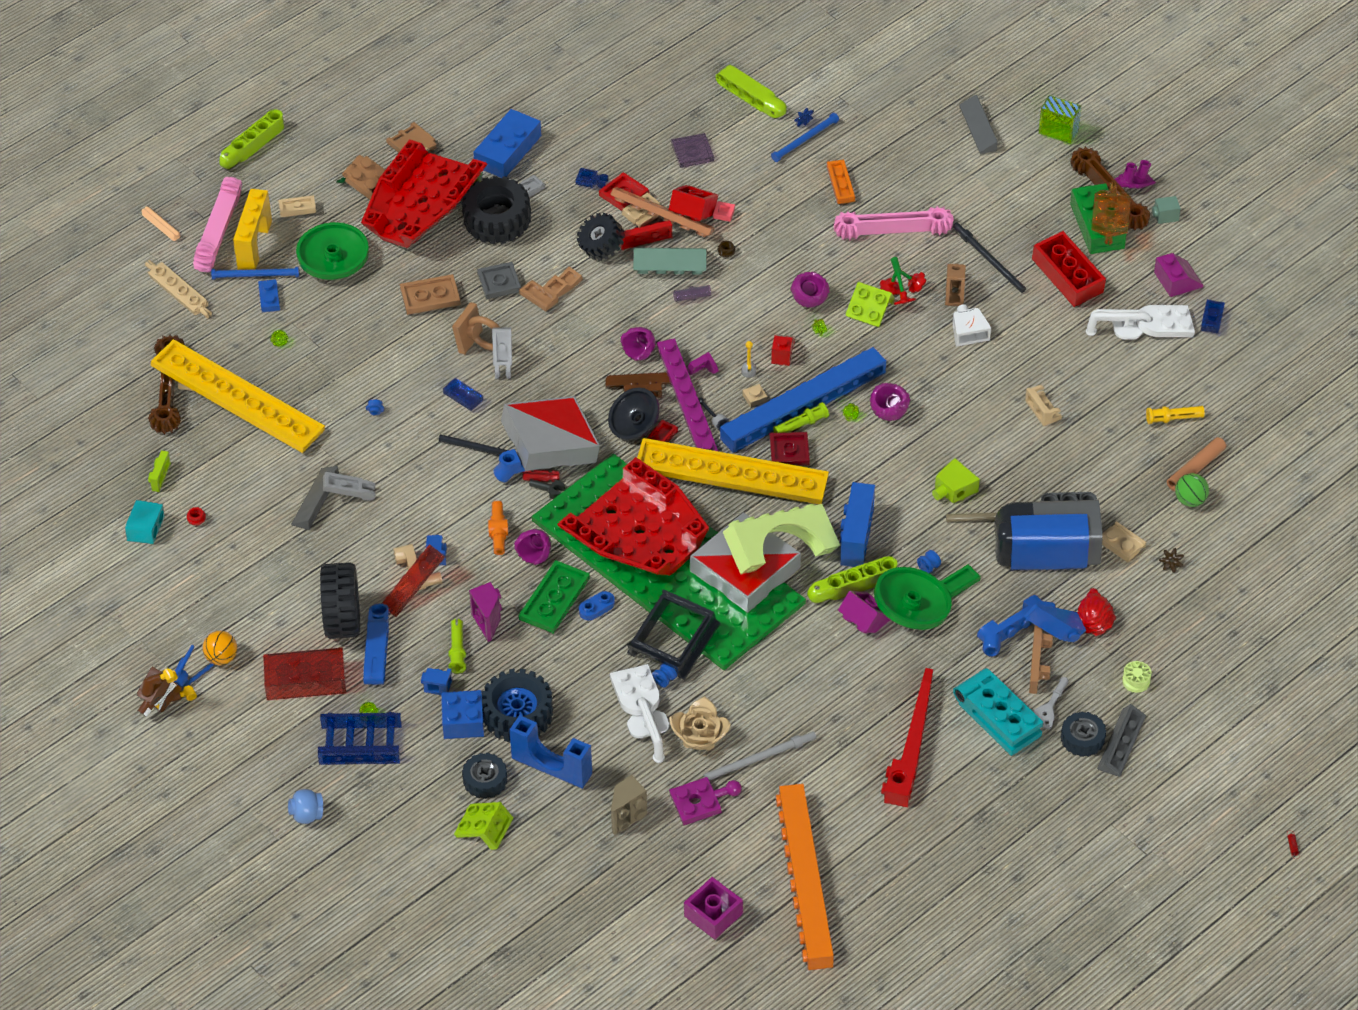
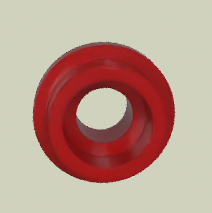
[186,507,206,525]

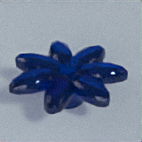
[794,108,814,127]

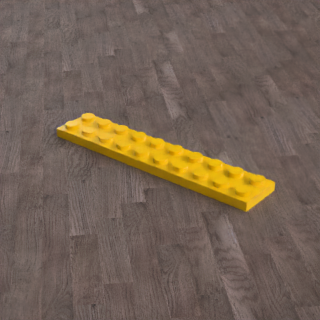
[151,339,325,453]
[637,438,829,504]

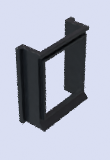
[627,589,721,680]

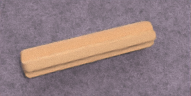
[141,206,181,241]

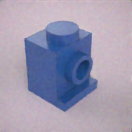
[426,535,447,566]
[421,668,453,695]

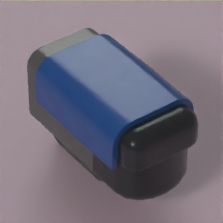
[994,492,1102,570]

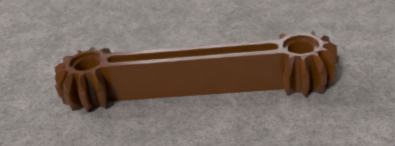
[1070,146,1150,231]
[148,334,185,435]

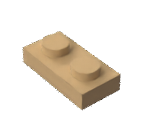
[278,195,316,217]

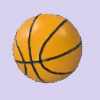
[202,630,237,665]

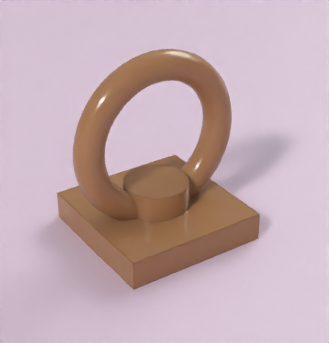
[452,302,501,354]

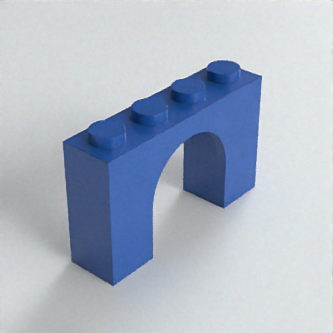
[509,715,592,789]

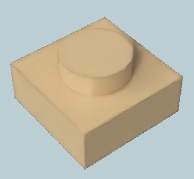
[742,384,767,408]

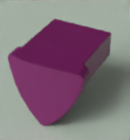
[687,352,719,376]

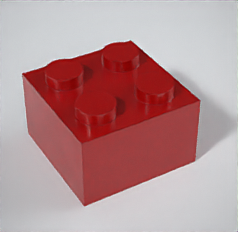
[669,185,719,221]

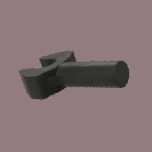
[529,479,565,499]

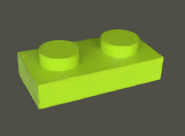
[148,450,171,492]

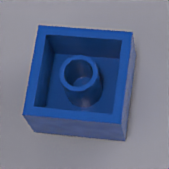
[441,690,484,739]

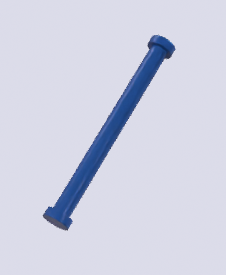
[771,113,839,162]
[211,266,300,280]

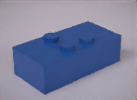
[473,109,542,178]
[840,482,875,567]

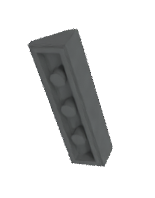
[959,95,998,154]
[291,466,339,530]
[1097,704,1146,777]

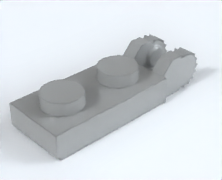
[492,327,512,379]
[323,472,376,501]

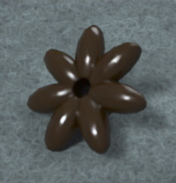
[1159,548,1184,573]

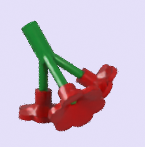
[880,257,926,305]

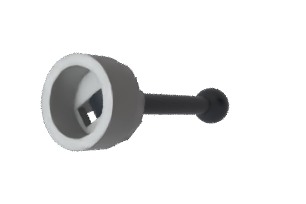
[698,397,729,430]

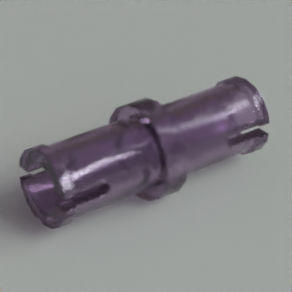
[673,285,711,302]

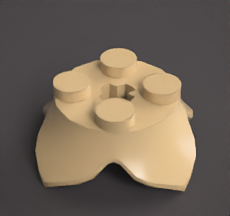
[669,696,731,750]

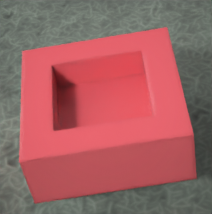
[713,201,735,222]

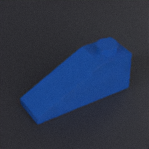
[1024,604,1086,643]

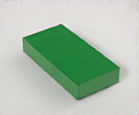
[940,564,981,598]

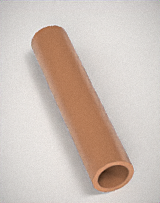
[1167,437,1227,491]

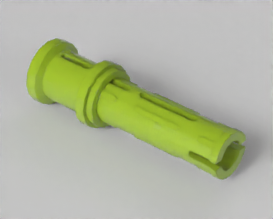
[773,402,829,433]
[448,619,466,674]

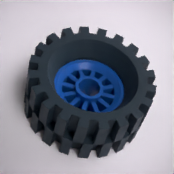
[482,669,553,742]

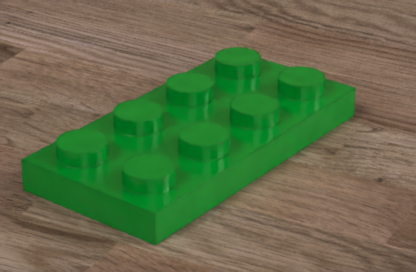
[519,560,590,634]

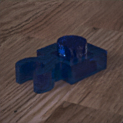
[575,168,609,188]

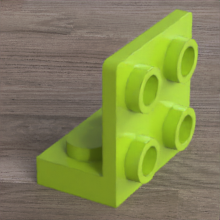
[845,282,895,327]
[454,802,513,850]

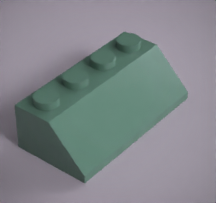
[633,247,707,274]

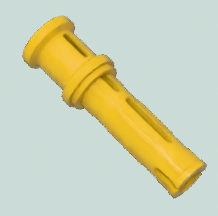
[1146,406,1205,424]

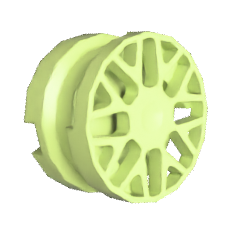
[1122,661,1152,693]

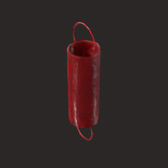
[1287,830,1300,859]

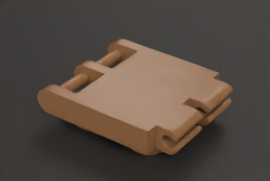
[386,122,437,153]
[342,155,385,200]

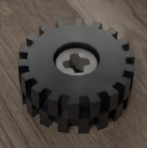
[577,213,625,261]

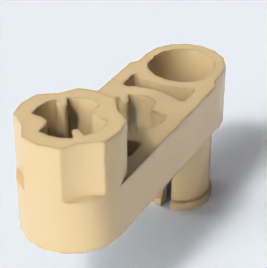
[393,544,443,591]

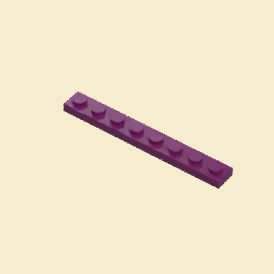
[657,338,719,452]

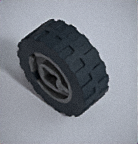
[1061,711,1106,757]
[462,753,508,799]

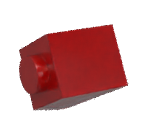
[771,334,795,366]

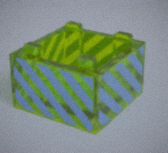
[1038,95,1082,144]

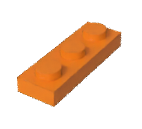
[827,159,855,204]

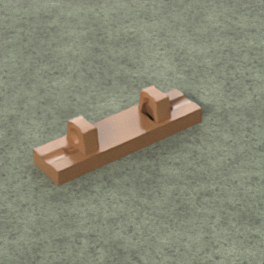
[1029,625,1053,694]

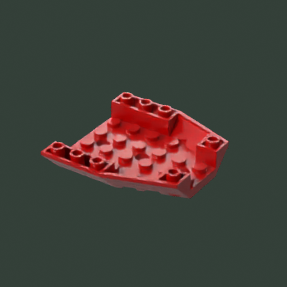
[361,139,487,248]
[557,457,709,575]

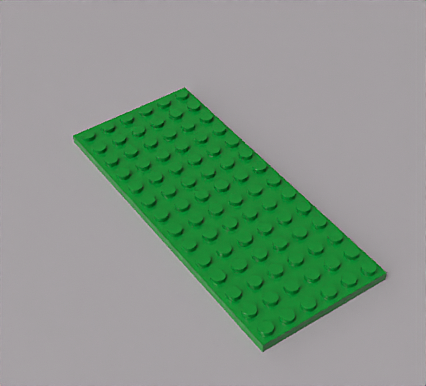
[531,453,806,671]

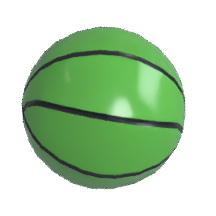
[1175,473,1209,507]

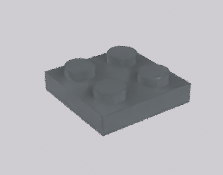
[477,262,521,300]

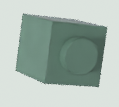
[1152,196,1181,224]

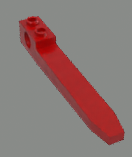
[881,668,933,808]

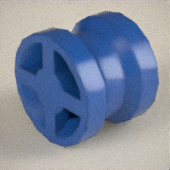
[917,550,941,574]
[652,664,677,688]

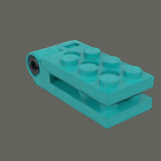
[953,668,1043,756]

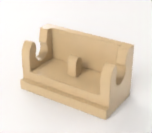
[1025,385,1062,426]

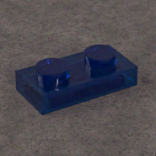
[1200,299,1225,334]
[443,378,483,411]

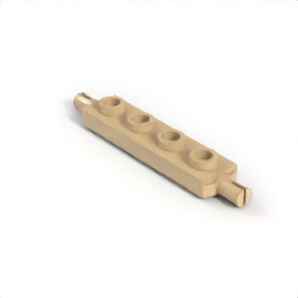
[145,260,212,318]

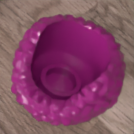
[790,272,830,308]
[870,383,911,421]

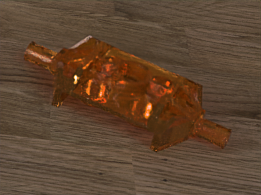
[1091,182,1131,245]

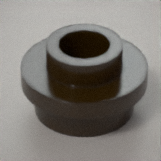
[717,241,735,257]

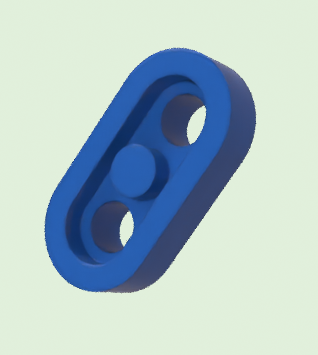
[579,591,615,621]

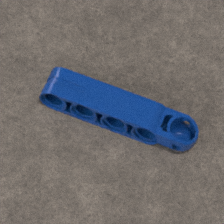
[363,603,389,685]

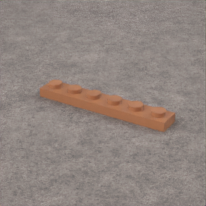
[611,187,715,237]

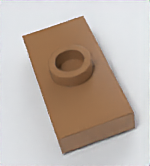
[519,280,559,312]

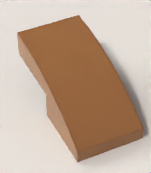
[543,267,583,297]

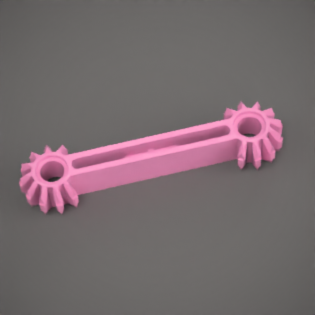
[193,177,242,272]
[834,206,954,240]

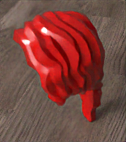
[1077,588,1116,636]

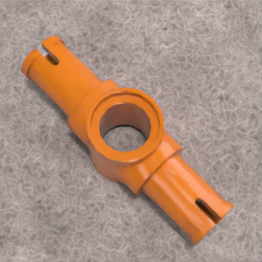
[488,501,508,555]

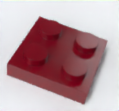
[770,432,810,466]

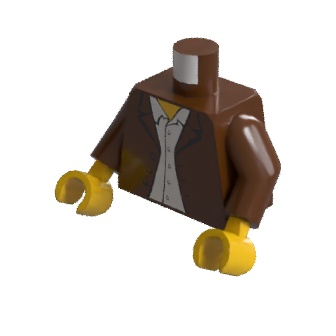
[137,666,197,717]

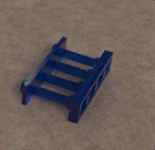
[317,712,402,765]

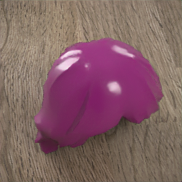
[620,327,656,361]
[514,529,551,565]

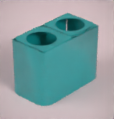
[125,500,165,544]

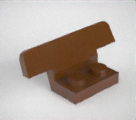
[605,372,671,398]

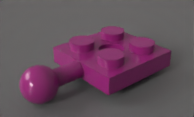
[669,777,742,826]

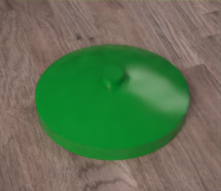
[296,222,369,280]
[874,567,952,630]

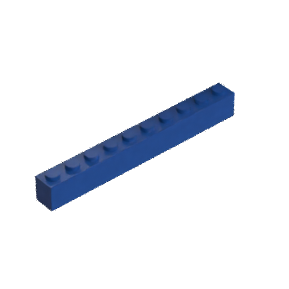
[720,347,886,453]

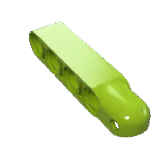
[715,65,787,118]
[219,109,284,169]
[807,556,897,603]

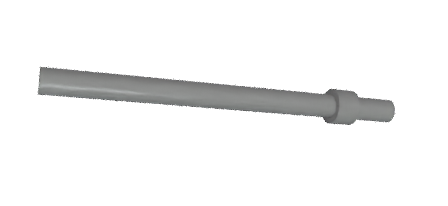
[703,731,817,781]

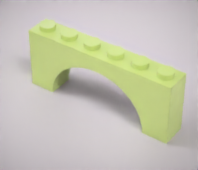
[723,504,840,574]

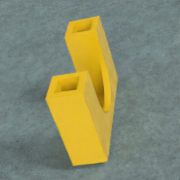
[233,188,272,270]

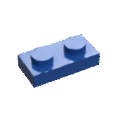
[258,279,280,313]

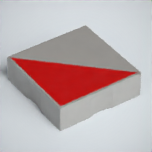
[501,396,600,471]
[690,512,801,613]

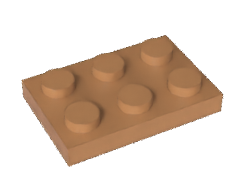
[400,274,461,315]

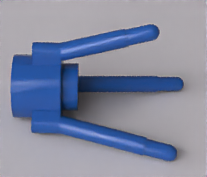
[174,645,214,688]

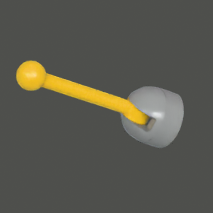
[741,341,756,378]

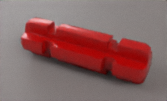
[522,470,560,482]

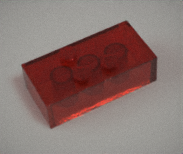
[263,647,347,700]

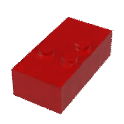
[1032,231,1106,307]

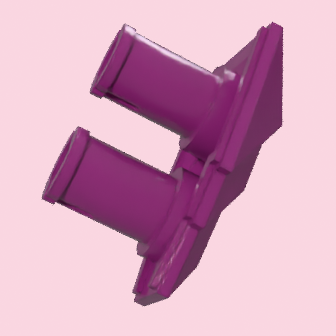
[1115,160,1156,189]

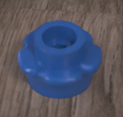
[366,400,384,415]

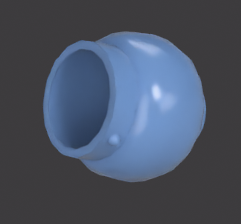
[288,789,323,824]

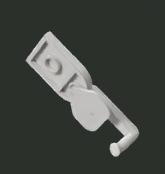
[1086,305,1195,340]
[610,664,669,763]

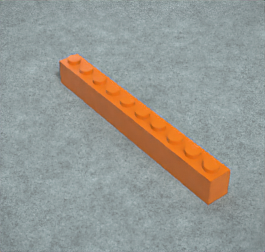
[775,784,834,970]

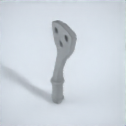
[1033,677,1068,730]

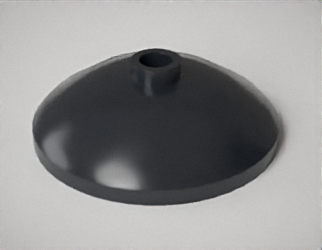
[608,388,660,441]

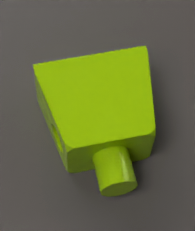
[932,458,980,503]

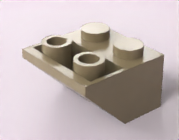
[611,775,647,835]

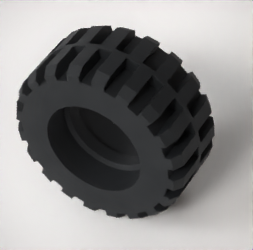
[462,176,531,244]
[320,562,360,639]

